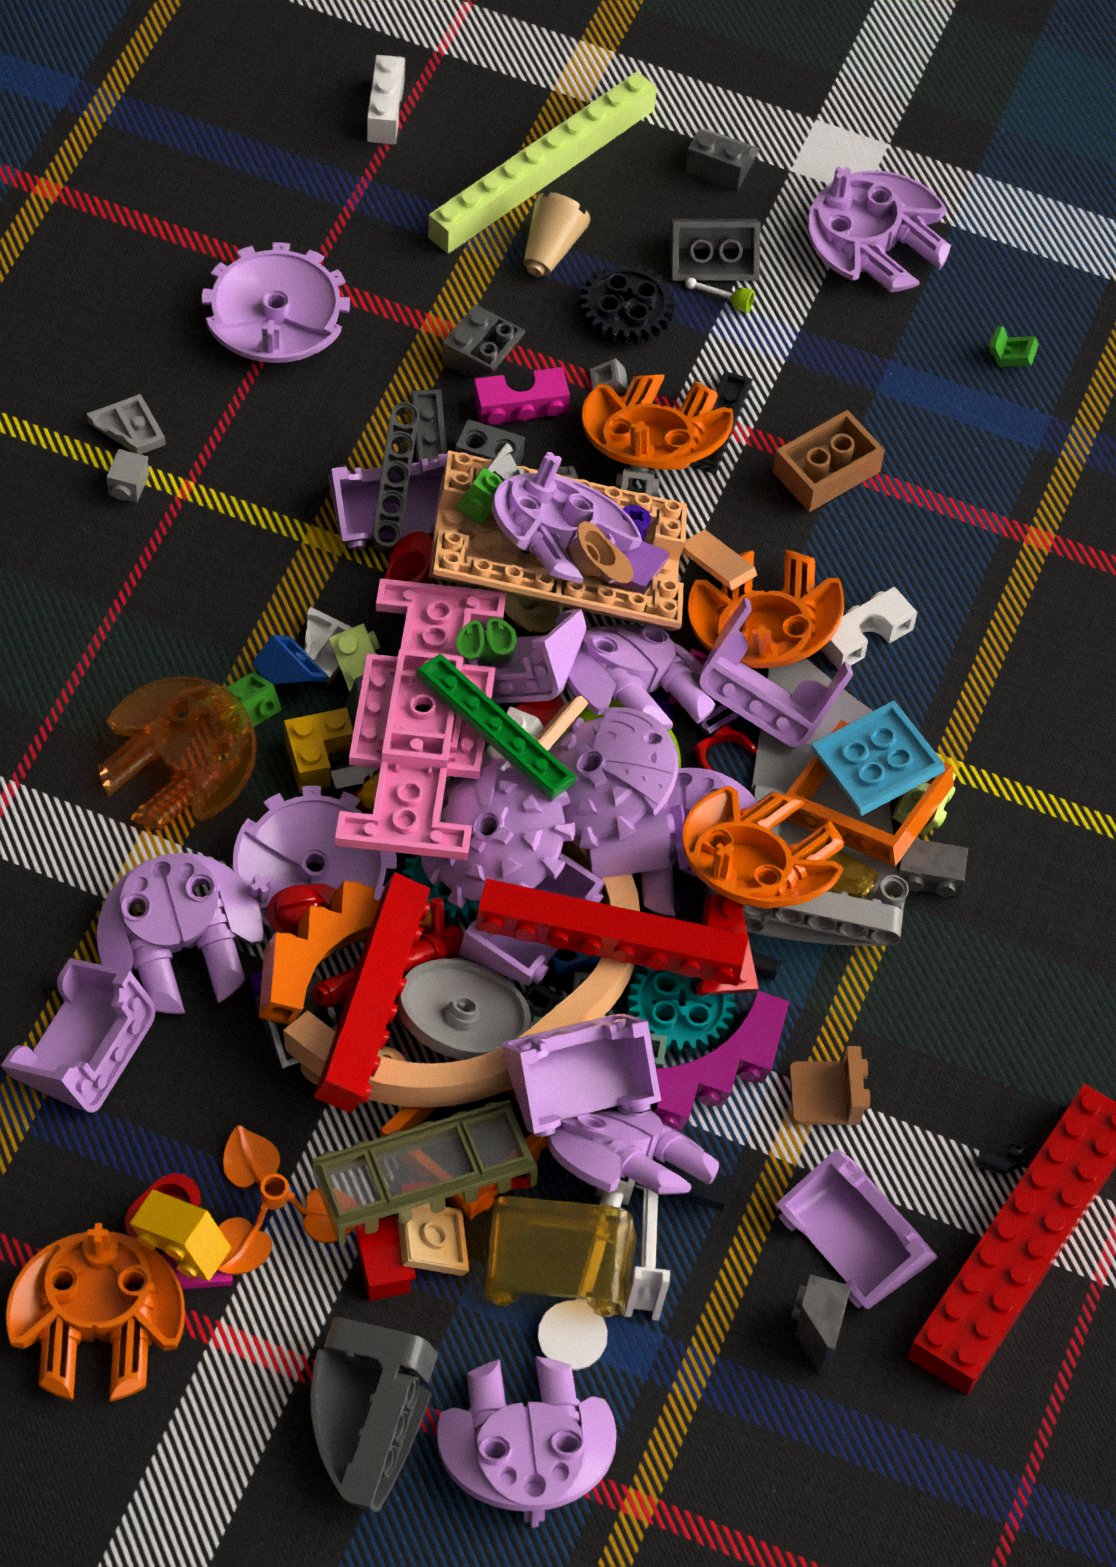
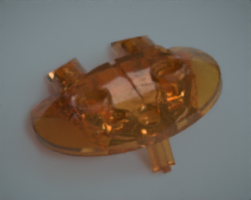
[99,676,257,830]

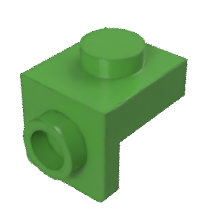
[989,326,1039,367]
[455,468,503,525]

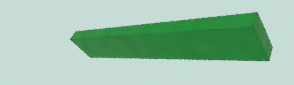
[416,653,576,801]

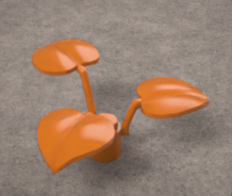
[217,1125,359,1275]

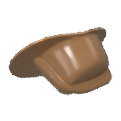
[565,521,634,583]

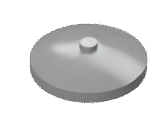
[397,959,531,1060]

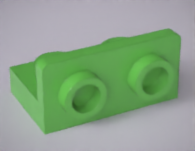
[202,671,281,740]

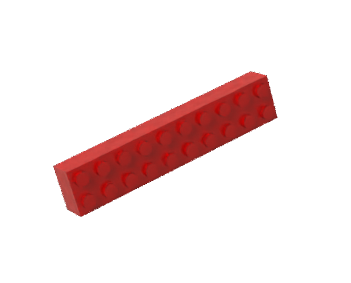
[907,1084,1116,1396]

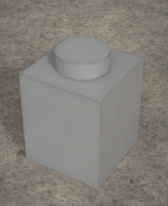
[107,449,149,503]

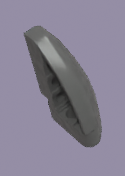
[311,1317,438,1512]

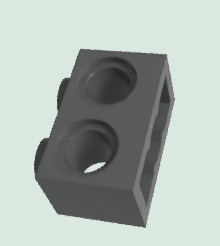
[455,419,525,466]

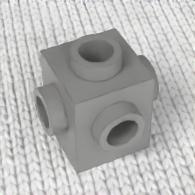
[616,465,660,497]

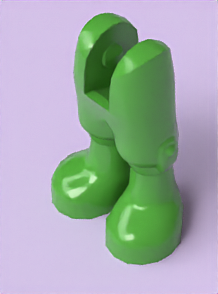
[456,618,517,665]

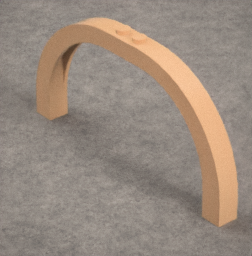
[283,839,640,1108]

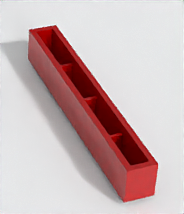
[314,872,431,1114]
[475,878,749,986]

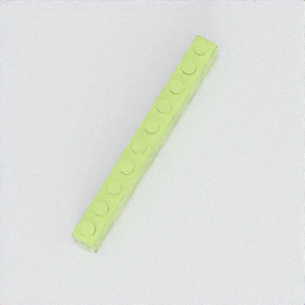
[428,71,657,254]

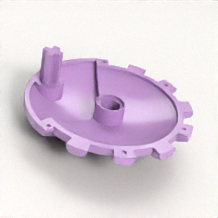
[202,243,350,363]
[548,707,679,849]
[420,758,575,909]
[233,786,397,932]

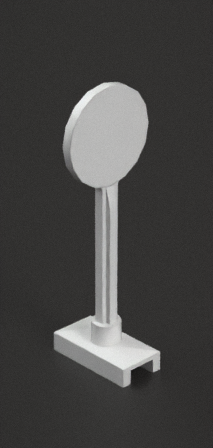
[538,1178,635,1371]
[624,1184,670,1321]

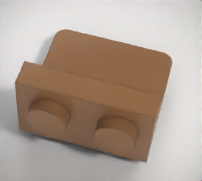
[790,1046,870,1125]

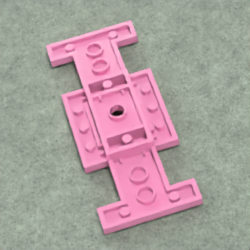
[335,578,506,861]

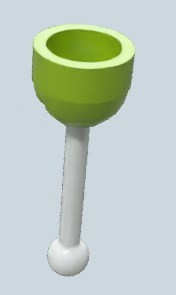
[685,278,755,313]

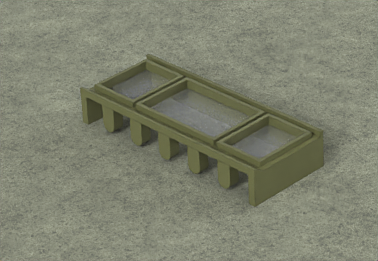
[312,1099,537,1245]

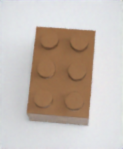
[772,410,885,512]

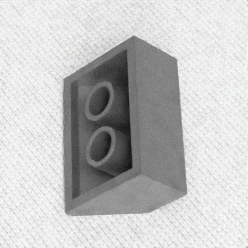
[669,219,760,281]

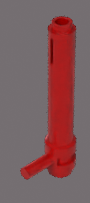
[312,898,464,1008]

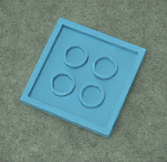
[811,700,945,816]

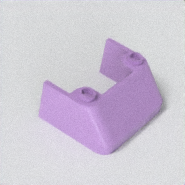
[699,597,853,747]

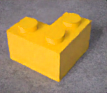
[284,708,353,794]
[130,1190,231,1282]

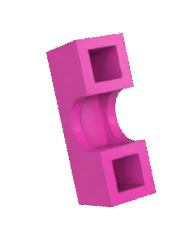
[474,367,570,425]

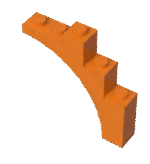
[259,880,432,1025]

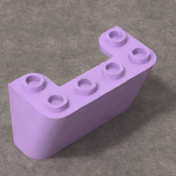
[586,800,675,879]

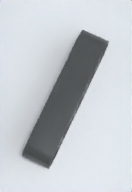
[371,402,419,554]

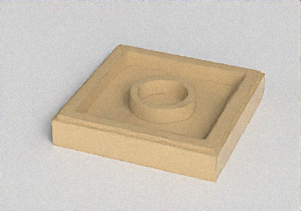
[398,1203,469,1276]

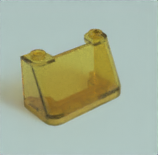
[485,1196,637,1317]

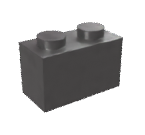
[898,839,968,897]

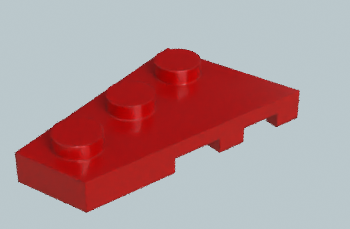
[695,895,759,996]

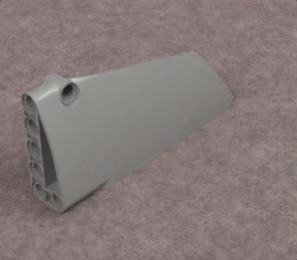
[741,658,909,946]

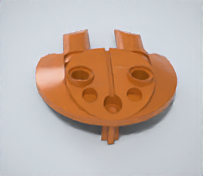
[582,375,733,470]
[688,550,844,668]
[682,786,844,909]
[6,1223,185,1402]

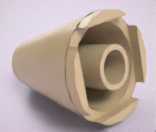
[523,192,590,277]

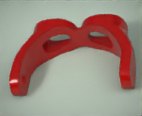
[692,725,757,771]

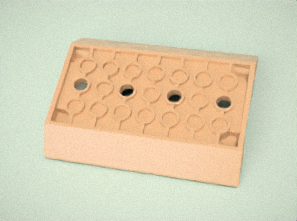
[428,450,687,631]

